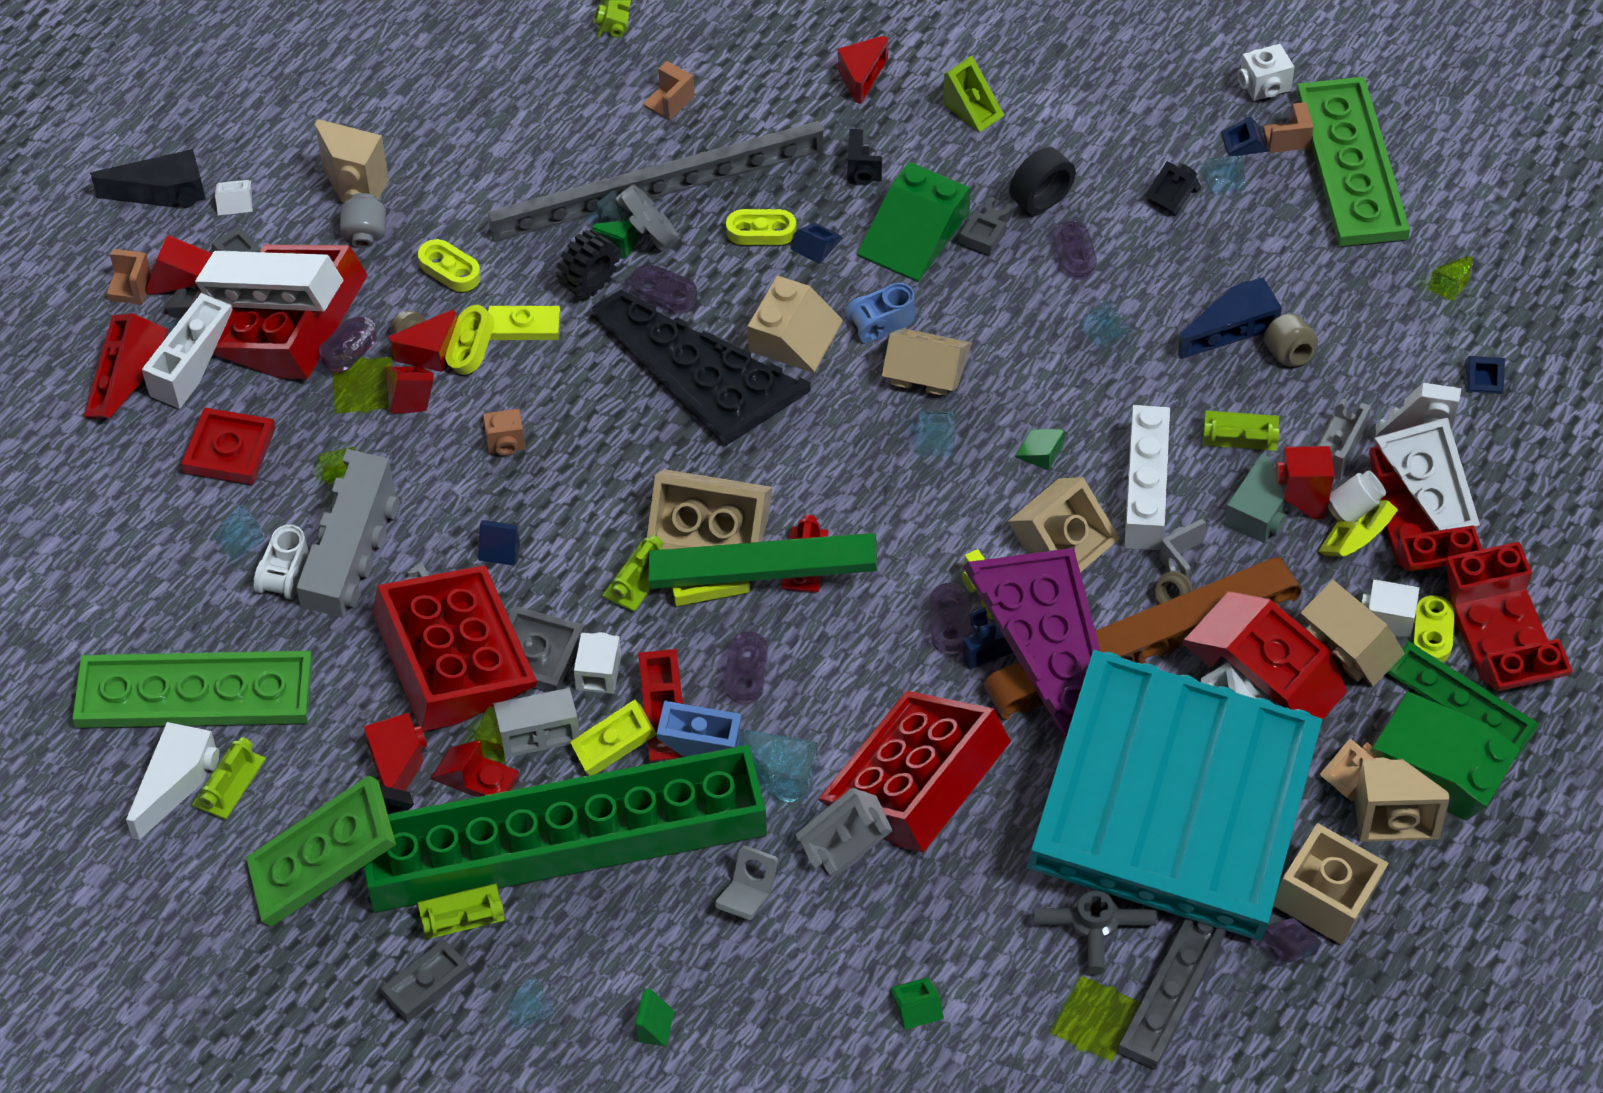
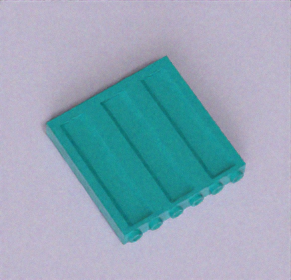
[1026,650,1322,941]

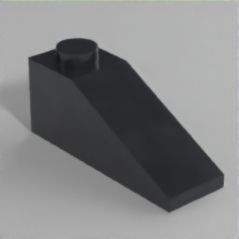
[90,149,206,207]

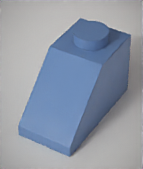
[657,701,742,757]

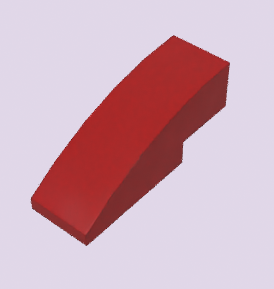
[638,649,683,763]

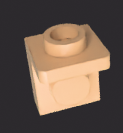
[1320,738,1378,802]

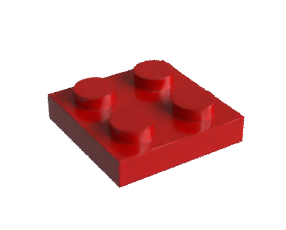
[181,407,276,485]

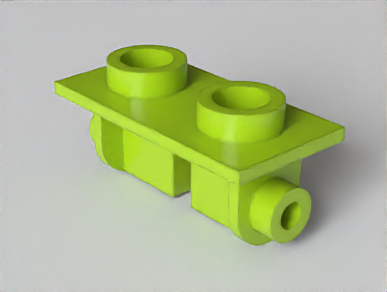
[593,0,631,38]
[1203,410,1279,451]
[602,535,663,612]
[192,737,266,820]
[417,883,505,939]

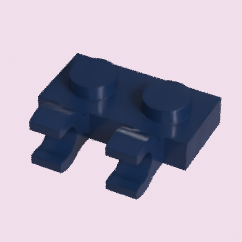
[963,607,1014,669]

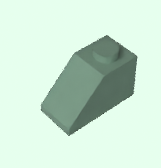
[1225,454,1287,543]

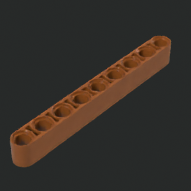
[983,557,1302,720]

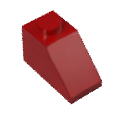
[1275,446,1335,519]
[364,712,427,791]

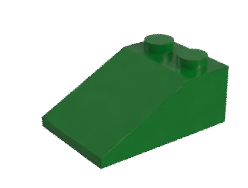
[857,162,970,282]
[1370,692,1520,821]

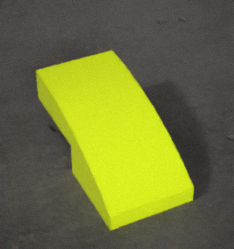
[1318,500,1398,557]

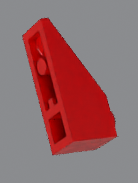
[83,313,167,419]

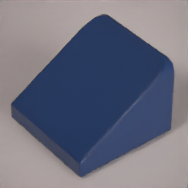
[1221,116,1268,157]
[791,223,843,264]
[1466,356,1505,394]
[478,520,520,566]

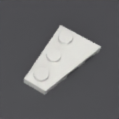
[1375,383,1461,436]
[1374,417,1480,531]

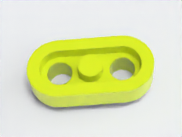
[726,209,796,245]
[418,239,481,292]
[445,305,494,375]
[1413,595,1455,662]

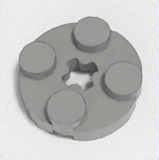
[616,184,678,251]

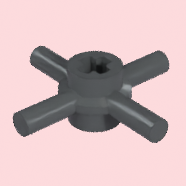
[1034,887,1157,974]

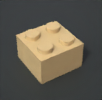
[1301,579,1405,686]
[1273,823,1389,945]

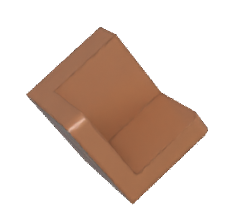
[644,61,695,121]
[1264,102,1314,153]
[106,249,151,305]

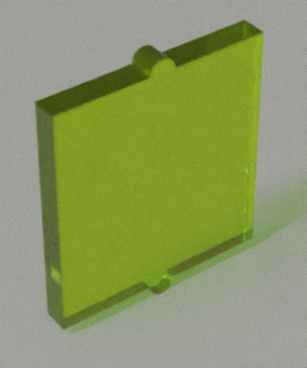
[332,357,393,414]
[1050,976,1141,1062]

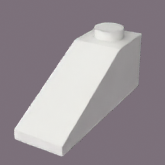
[142,293,233,409]
[126,722,219,840]

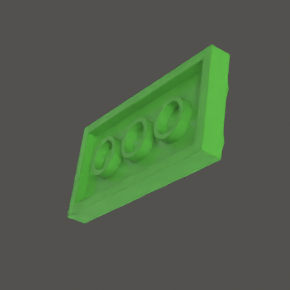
[246,775,396,926]

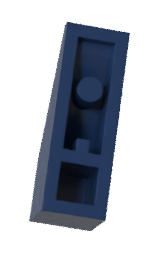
[1178,277,1282,359]

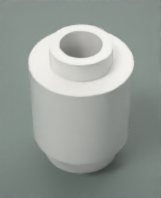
[1328,471,1386,522]

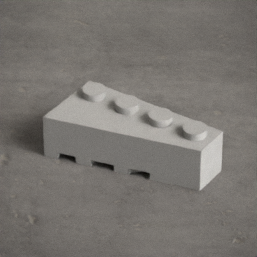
[296,449,400,618]

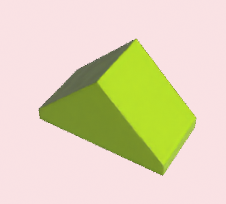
[943,56,1004,133]

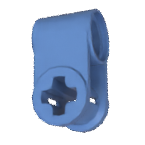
[844,283,915,344]

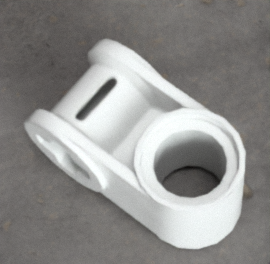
[254,525,309,600]

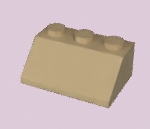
[647,469,773,549]

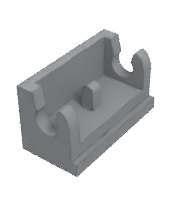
[1316,399,1371,481]
[493,688,580,758]
[796,788,893,876]

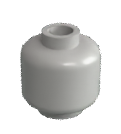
[340,193,386,247]

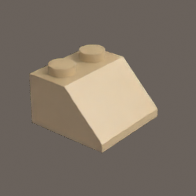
[315,119,389,202]
[748,275,843,373]
[882,328,972,395]
[1008,477,1120,573]
[1354,758,1449,842]

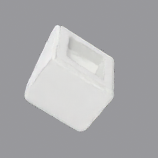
[215,180,253,215]

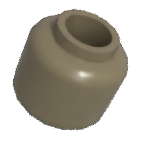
[1264,313,1318,367]

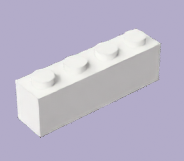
[195,251,343,311]
[1124,405,1170,550]

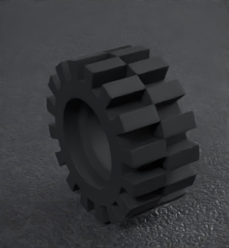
[556,230,620,300]

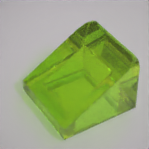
[1429,255,1474,301]
[318,446,356,484]
[475,707,506,764]

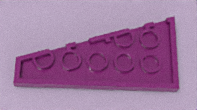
[963,548,1100,740]

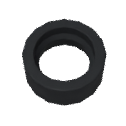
[1009,147,1076,216]

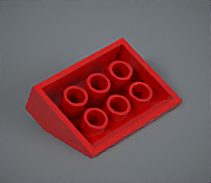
[213,244,368,379]
[372,565,537,731]
[818,691,1011,853]

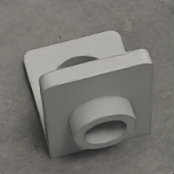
[1159,519,1206,579]
[715,845,778,920]

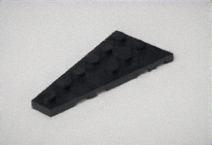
[592,289,811,446]

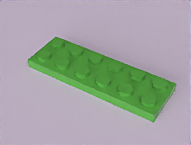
[1296,77,1410,246]
[73,651,313,728]

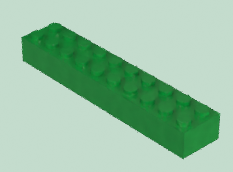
[364,745,767,913]

